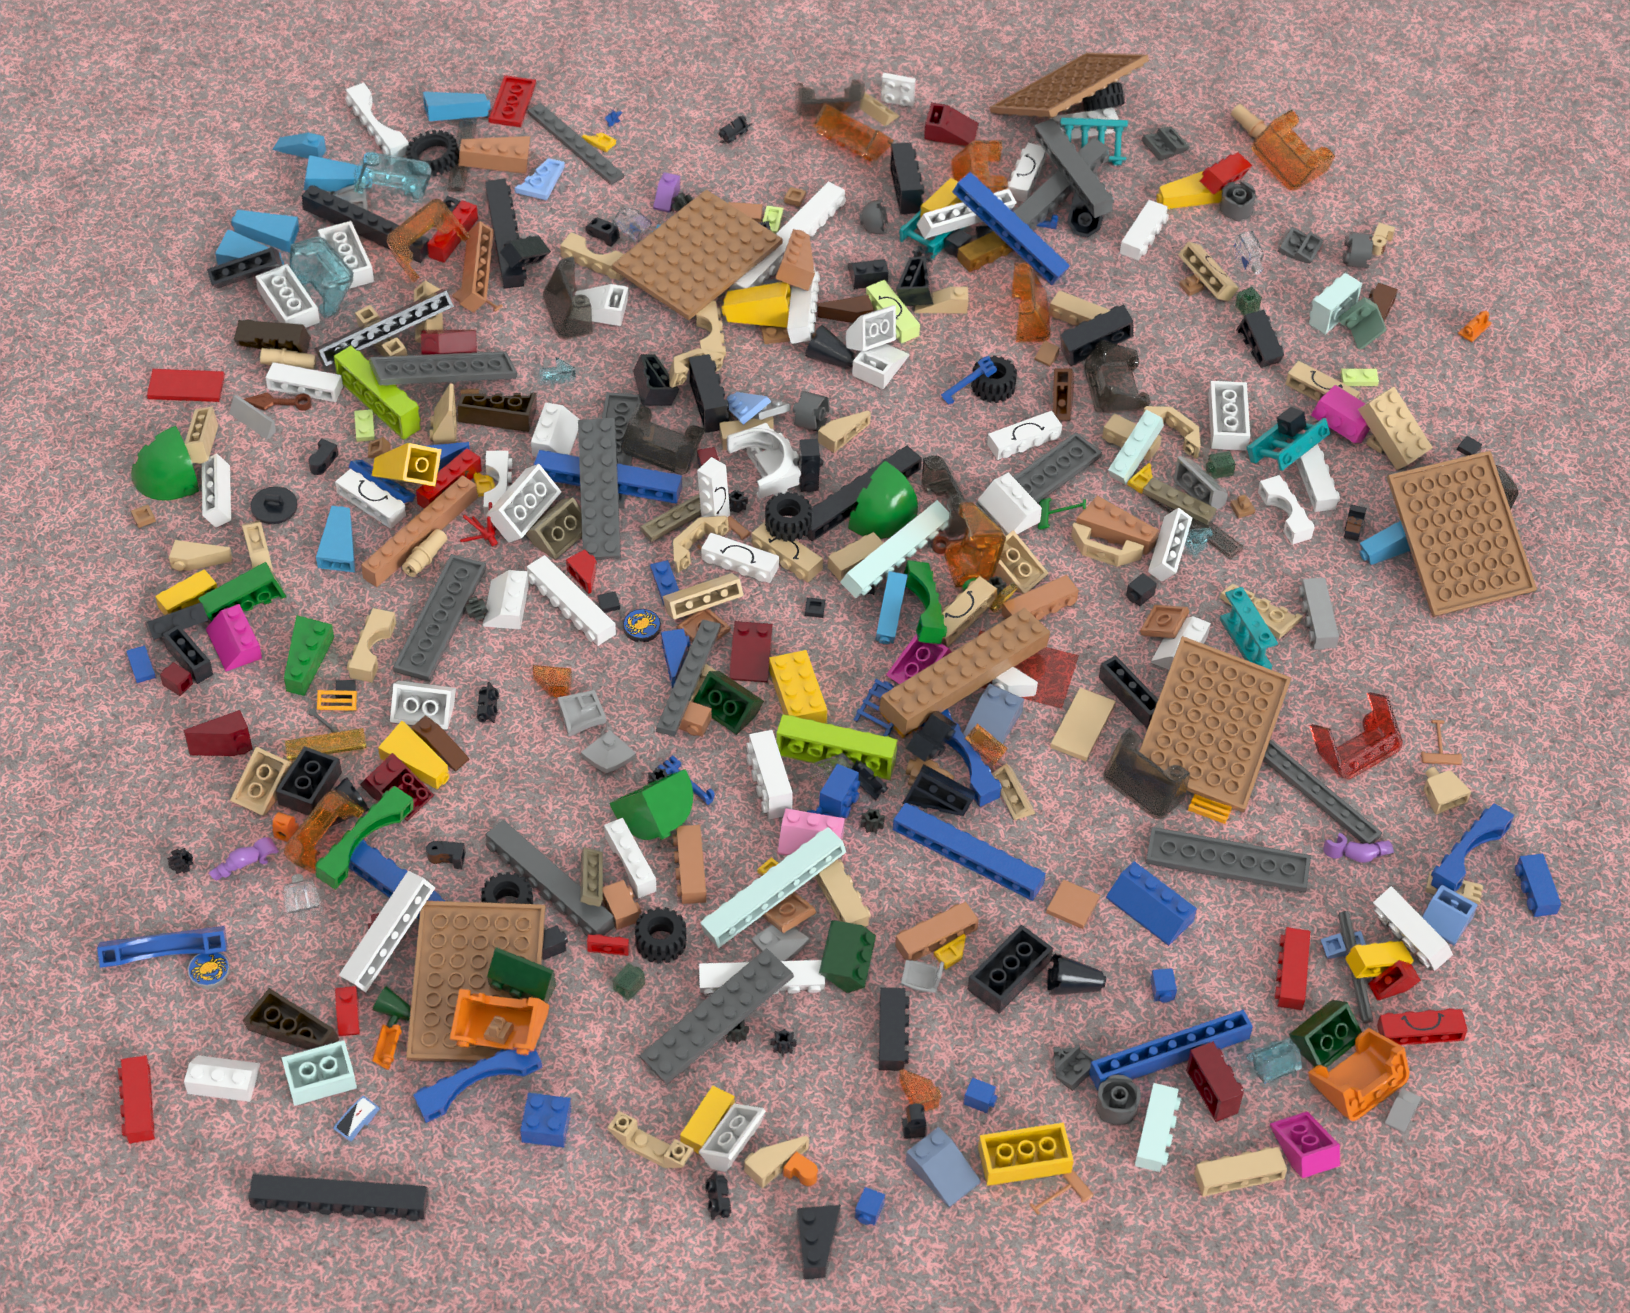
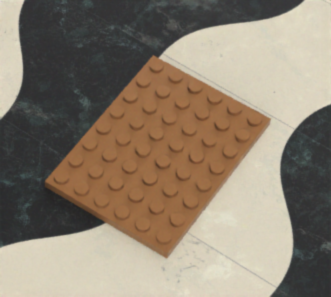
[989,52,1149,118]
[612,189,783,320]
[1387,450,1537,617]
[1132,636,1291,813]
[406,901,546,1063]

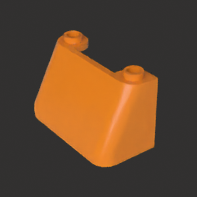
[450,989,550,1055]
[1308,1028,1410,1121]

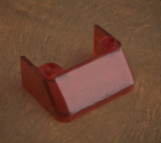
[1310,692,1403,779]

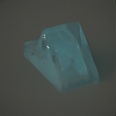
[539,357,576,385]
[1184,528,1213,556]

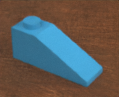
[273,133,326,159]

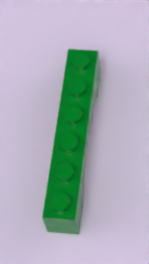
[903,560,947,644]
[315,786,413,890]

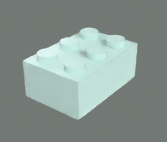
[1309,273,1362,334]
[282,1040,357,1106]

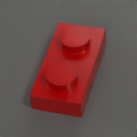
[587,934,630,956]

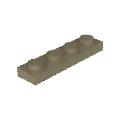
[1143,477,1217,525]
[641,494,701,542]
[580,847,603,907]

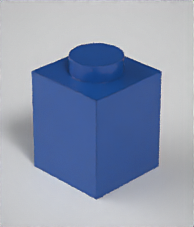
[1150,968,1177,1003]
[963,1077,998,1113]
[855,1187,885,1226]

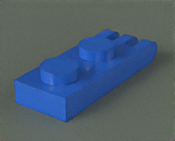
[650,560,679,605]

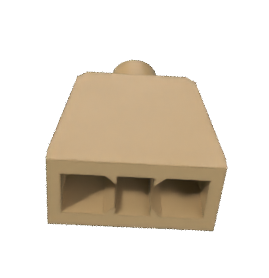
[1424,767,1471,815]

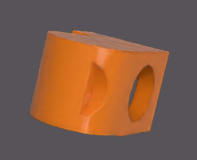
[272,812,299,843]
[783,1151,818,1186]

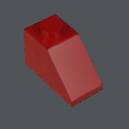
[566,549,597,594]
[1368,960,1421,1001]
[335,986,360,1036]

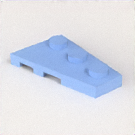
[515,158,565,200]
[726,392,771,425]

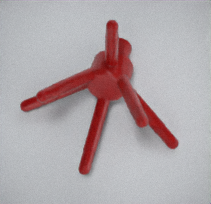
[460,502,498,547]

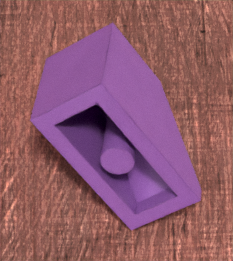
[653,172,680,213]

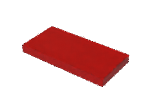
[488,75,536,128]
[147,369,225,402]

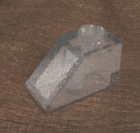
[810,753,854,783]

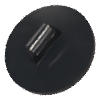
[251,486,298,524]

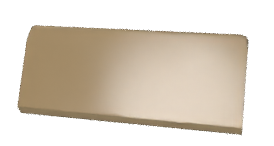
[850,91,899,126]
[991,763,1035,820]

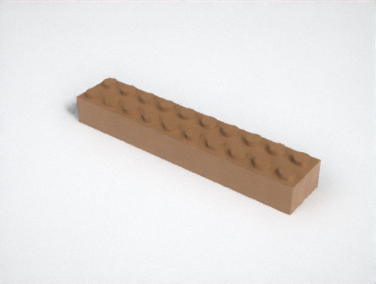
[879,608,1050,735]

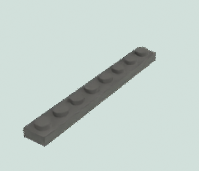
[528,103,624,185]
[656,620,721,737]
[1263,740,1382,844]

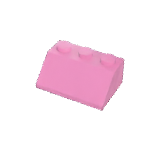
[778,809,845,856]

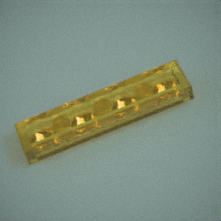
[285,728,367,761]

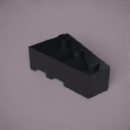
[633,354,679,406]

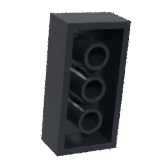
[890,142,924,215]
[1060,304,1134,366]
[689,354,729,433]
[967,924,1053,1014]

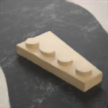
[1220,584,1303,639]

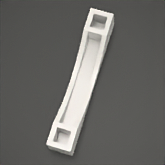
[345,83,409,161]

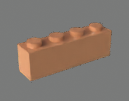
[1002,575,1079,620]
[673,825,706,904]
[895,901,979,961]

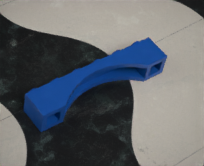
[922,709,1002,807]
[1431,803,1514,892]
[97,926,227,968]
[413,1049,543,1123]

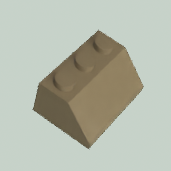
[526,497,582,560]

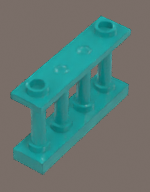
[1060,118,1128,166]
[899,210,967,259]
[1246,418,1330,471]
[1220,587,1278,670]

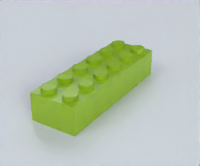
[334,346,421,440]
[776,714,898,780]

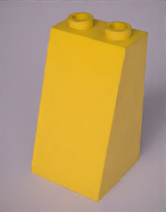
[722,282,791,327]
[372,443,441,486]

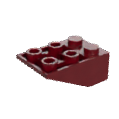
[924,102,979,147]
[360,753,434,821]

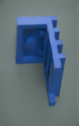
[853,679,894,737]

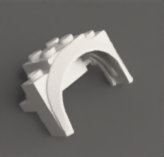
[727,423,801,499]

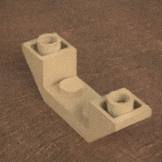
[669,348,724,388]
[1143,406,1201,458]
[673,516,729,573]
[241,520,273,571]
[1071,523,1144,567]
[608,1111,693,1168]

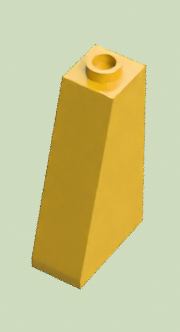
[1156,171,1223,209]
[378,721,449,790]

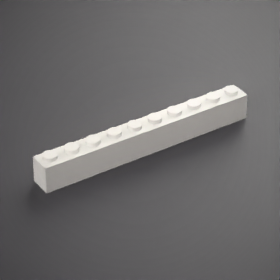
[730,182,846,291]

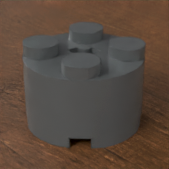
[1220,182,1256,222]
[1342,232,1373,269]
[793,391,830,431]
[1096,1075,1141,1125]

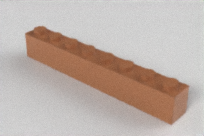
[361,475,478,587]

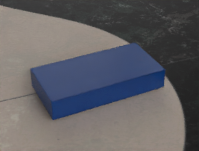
[126,645,156,683]

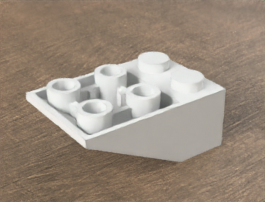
[569,284,628,326]
[852,344,909,389]

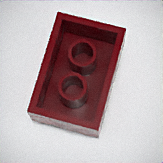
[1186,1042,1244,1122]

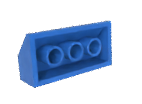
[1106,861,1197,946]

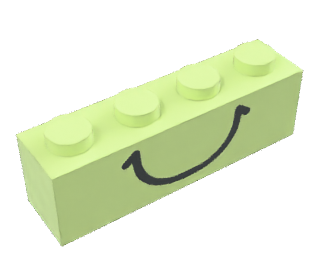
[866,280,920,343]

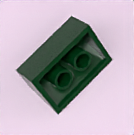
[693,671,764,735]
[819,920,876,993]
[487,947,556,1004]
[1289,1000,1362,1068]

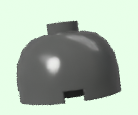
[859,199,888,234]

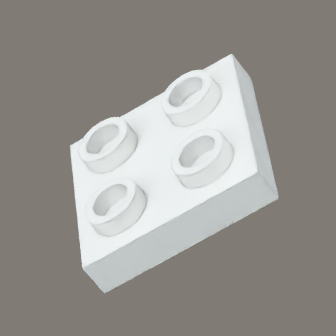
[881,73,916,107]

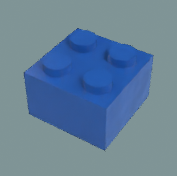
[819,764,860,818]
[520,1093,572,1147]

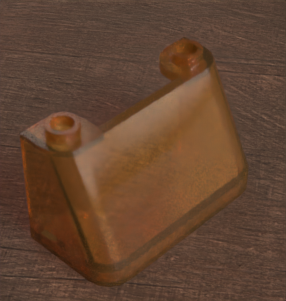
[1011,263,1051,342]
[944,502,1006,588]
[284,790,365,874]

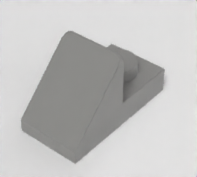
[1385,1088,1422,1133]

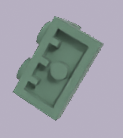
[1338,297,1387,350]

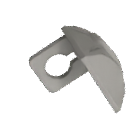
[901,960,944,993]

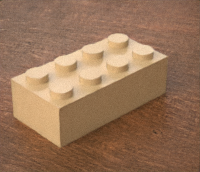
[1358,387,1433,470]

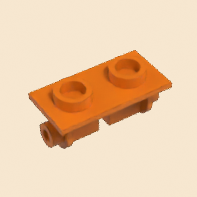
[1458,311,1492,342]
[372,1024,402,1070]

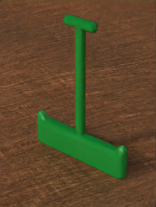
[1038,498,1086,530]

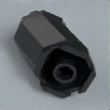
[1067,182,1108,238]

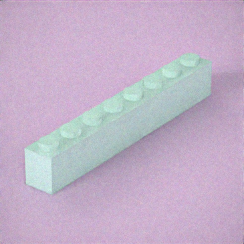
[840,500,953,598]
[700,827,846,948]

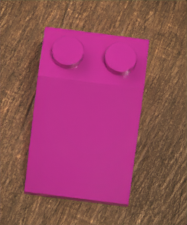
[886,633,952,684]
[1270,1111,1340,1178]

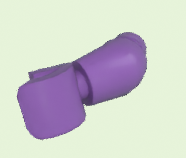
[1323,832,1394,863]
[209,837,279,881]

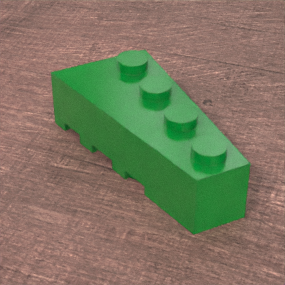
[198,562,287,622]
[284,615,334,696]

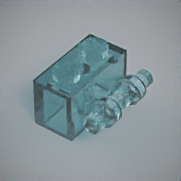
[1247,1038,1302,1084]

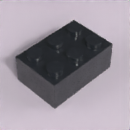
[276,746,342,817]

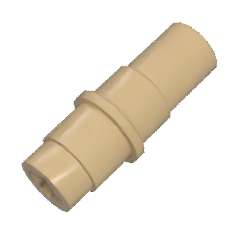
[1231,104,1276,147]
[260,348,316,370]
[402,529,447,577]

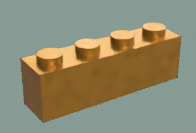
[957,231,1014,272]

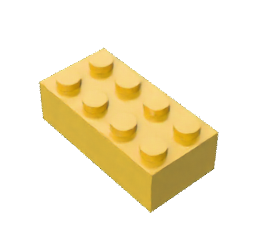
[769,650,827,723]
[978,1122,1074,1186]

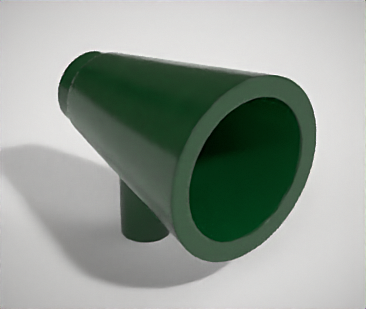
[372,986,411,1028]

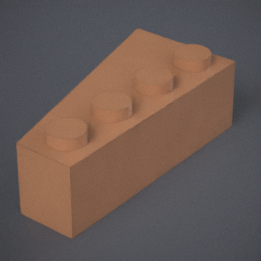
[459,136,531,173]
[775,229,815,291]
[1076,495,1159,555]

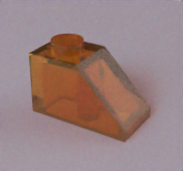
[533,665,572,698]
[965,723,1008,766]
[899,1069,942,1112]

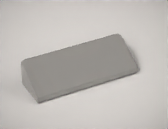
[229,395,276,439]

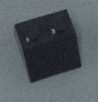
[848,259,889,289]

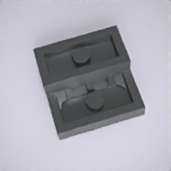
[1142,126,1189,160]
[1277,226,1324,263]

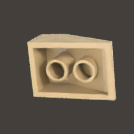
[430,384,457,445]
[980,530,1049,594]
[230,747,293,816]

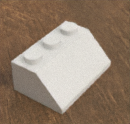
[846,305,896,351]
[531,402,580,457]
[977,472,1042,534]
[483,570,529,629]
[1151,616,1211,670]
[390,681,456,729]
[184,1055,260,1102]
[699,1103,766,1172]

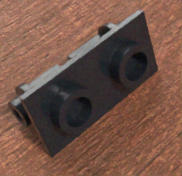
[718,116,752,143]
[477,682,499,723]
[851,760,888,801]
[705,1171,732,1220]

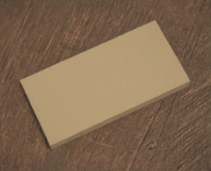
[1050,688,1116,761]

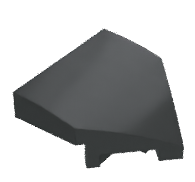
[1053,1044,1098,1091]

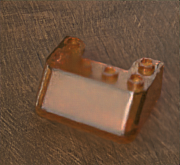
[813,103,894,162]
[1251,109,1335,191]
[951,140,1008,193]

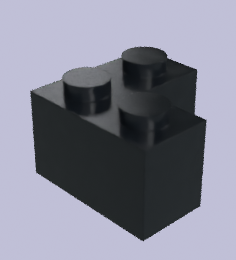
[906,711,957,762]

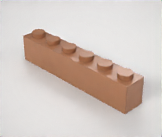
[460,221,494,313]

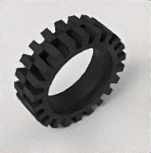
[406,130,460,177]

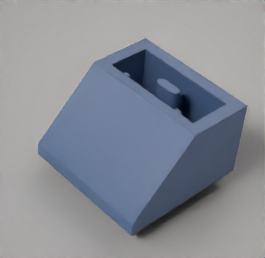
[1422,885,1478,946]

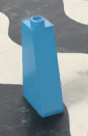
[423,92,491,121]
[303,155,372,191]
[231,210,300,253]
[215,229,284,265]
[316,506,355,573]
[1359,521,1411,565]
[875,571,907,645]

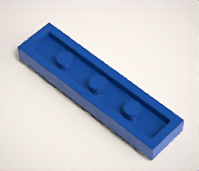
[349,460,416,503]

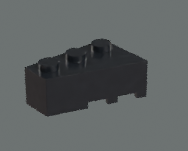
[896,257,934,306]
[1236,310,1284,368]
[902,764,976,816]
[797,1205,841,1280]

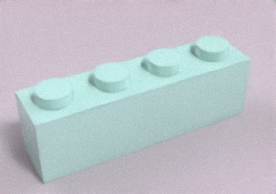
[1108,410,1164,485]
[1135,1083,1181,1172]

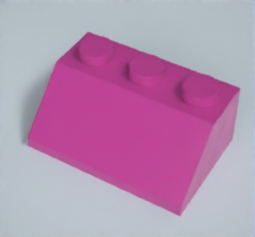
[1311,385,1370,443]
[206,604,262,671]

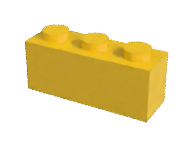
[920,178,962,218]
[155,569,217,615]
[1345,941,1414,978]
[680,1085,735,1154]

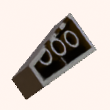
[234,319,311,354]
[457,392,537,432]
[243,988,339,1050]

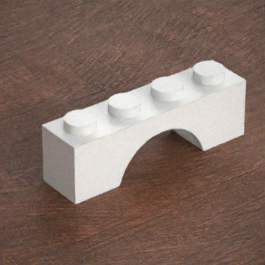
[483,451,513,518]
[1258,475,1314,545]
[604,818,656,898]

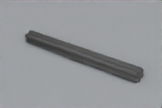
[1338,911,1373,1024]

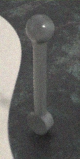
[309,708,339,734]

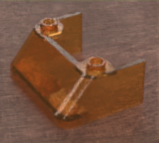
[387,199,471,282]

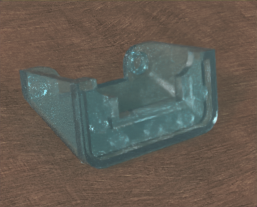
[354,152,431,203]
[290,237,354,318]

